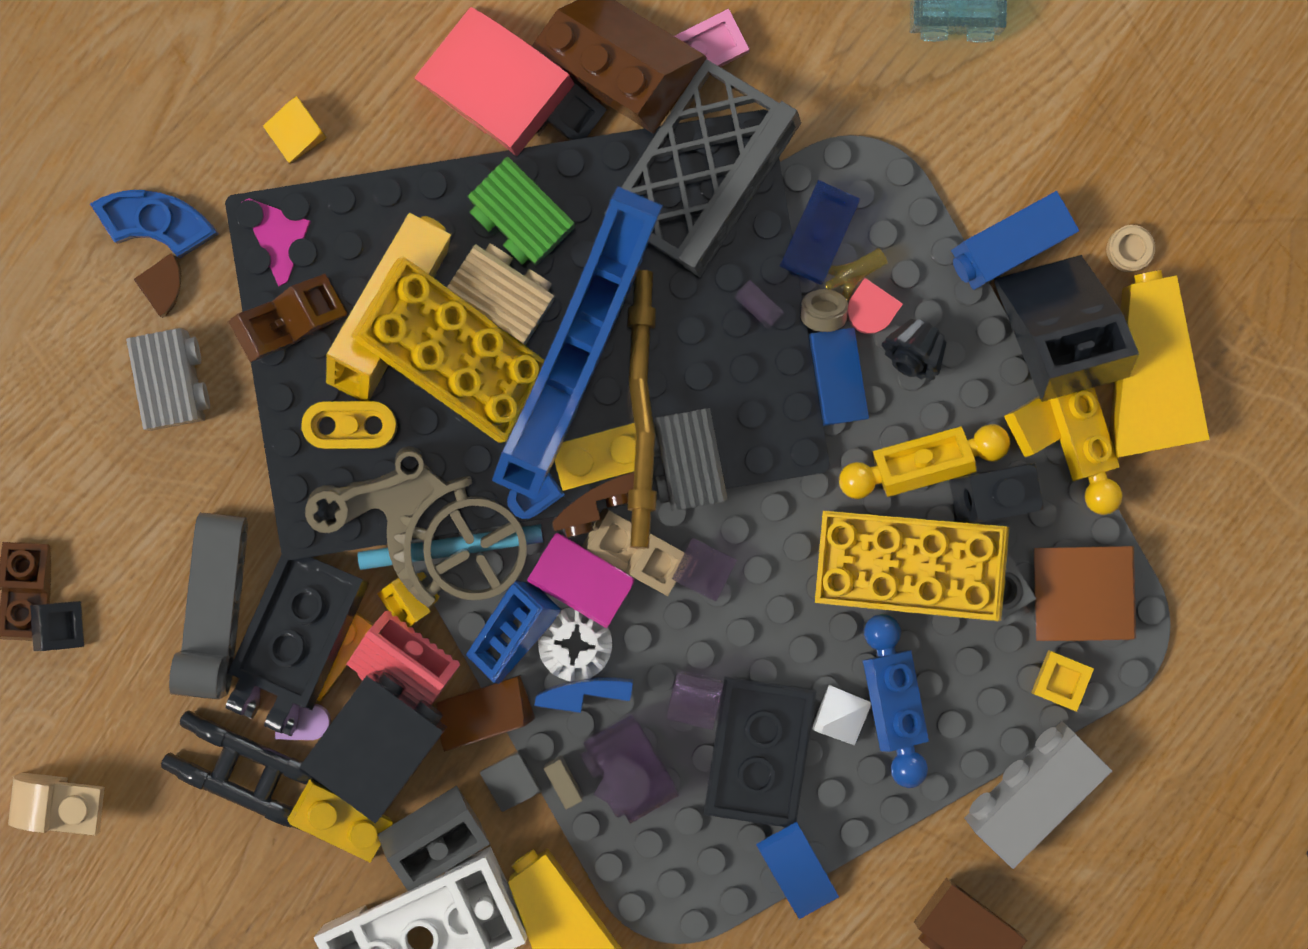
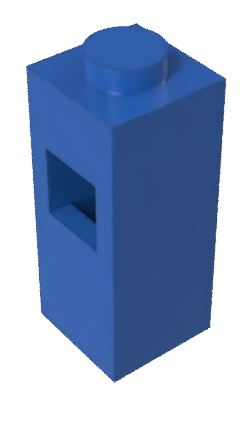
[951,191,1079,290]

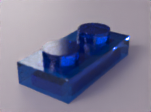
[779,180,860,285]

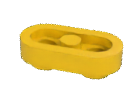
[301,401,397,449]

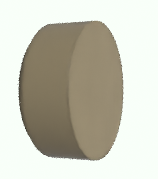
[801,289,848,332]

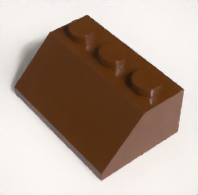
[532,0,707,134]

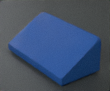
[809,328,869,426]

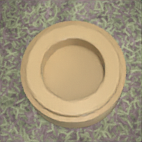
[1106,225,1155,272]

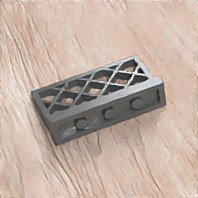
[604,59,802,277]

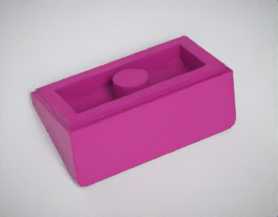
[527,533,635,629]

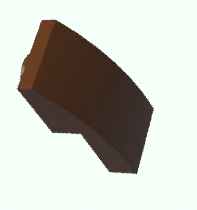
[552,472,634,538]
[0,542,51,641]

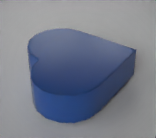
[507,473,565,519]

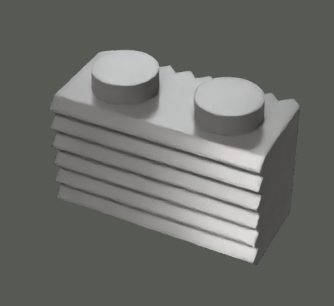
[126,328,210,431]

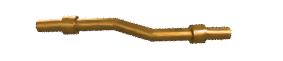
[627,270,657,549]

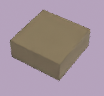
[544,755,584,809]

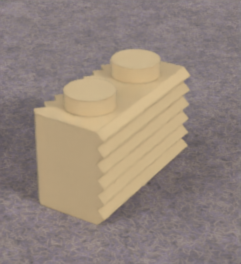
[447,244,555,345]

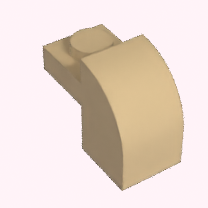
[8,773,105,835]

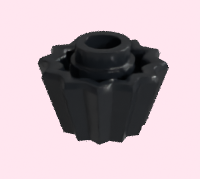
[881,319,947,380]

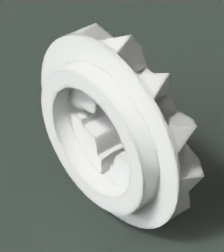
[538,607,612,682]

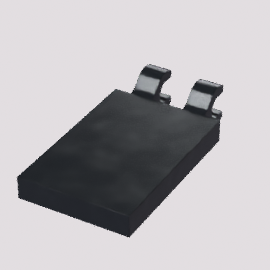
[225,554,369,736]

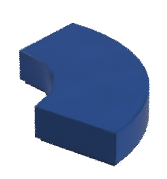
[90,190,219,258]

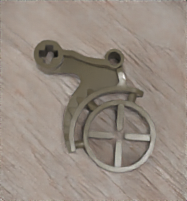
[305,446,527,608]

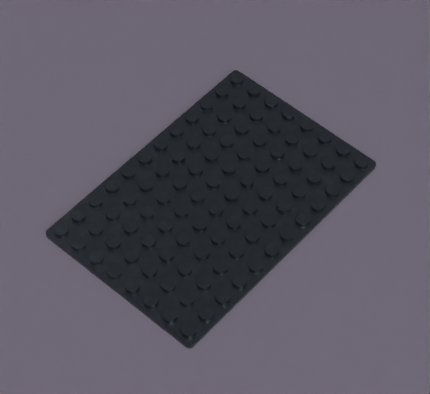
[225,109,830,560]

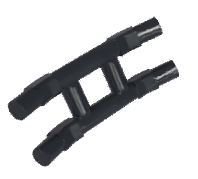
[161,710,321,831]

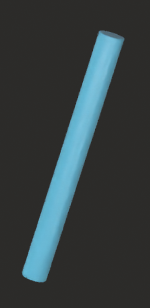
[358,524,544,570]

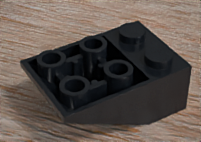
[994,255,1139,402]

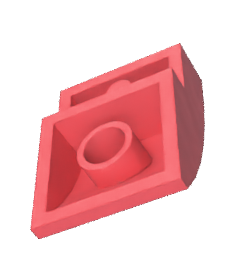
[414,7,575,156]

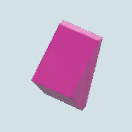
[242,198,311,286]

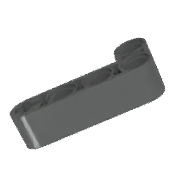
[169,512,248,700]

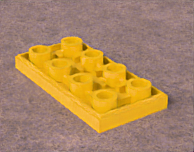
[351,256,545,443]
[815,511,1009,621]

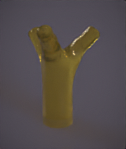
[821,248,888,301]

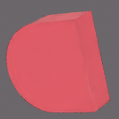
[847,278,903,334]

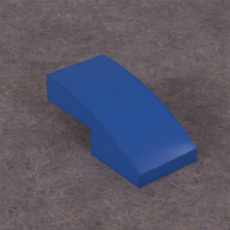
[534,677,633,713]
[756,822,839,919]

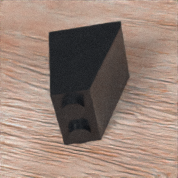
[299,671,447,824]

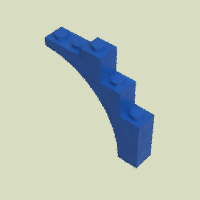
[492,187,662,500]

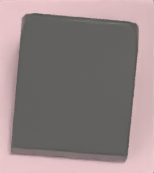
[480,750,542,812]

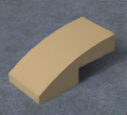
[582,508,690,596]

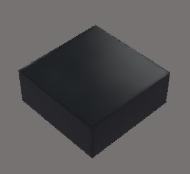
[546,82,607,140]
[30,601,84,651]

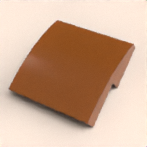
[1034,546,1136,641]

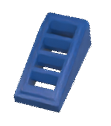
[466,581,561,684]

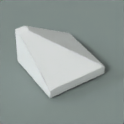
[811,685,871,745]

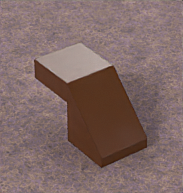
[228,274,347,363]

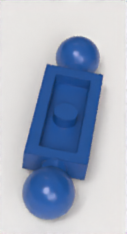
[863,614,929,788]

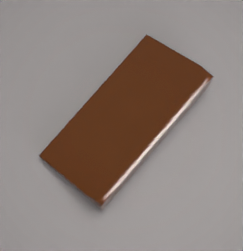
[436,675,535,752]

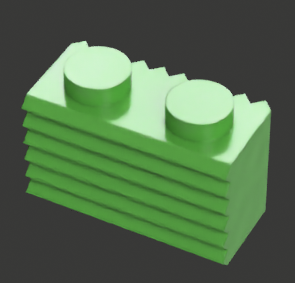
[468,157,575,266]

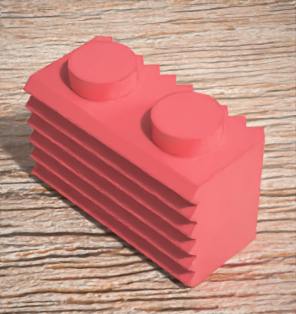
[346,611,460,705]

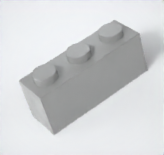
[964,721,1112,869]

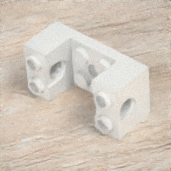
[313,847,527,949]

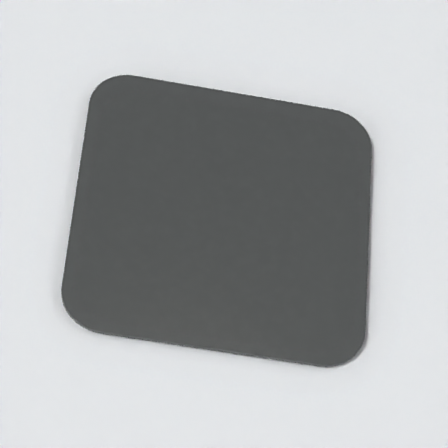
[411,135,1170,944]

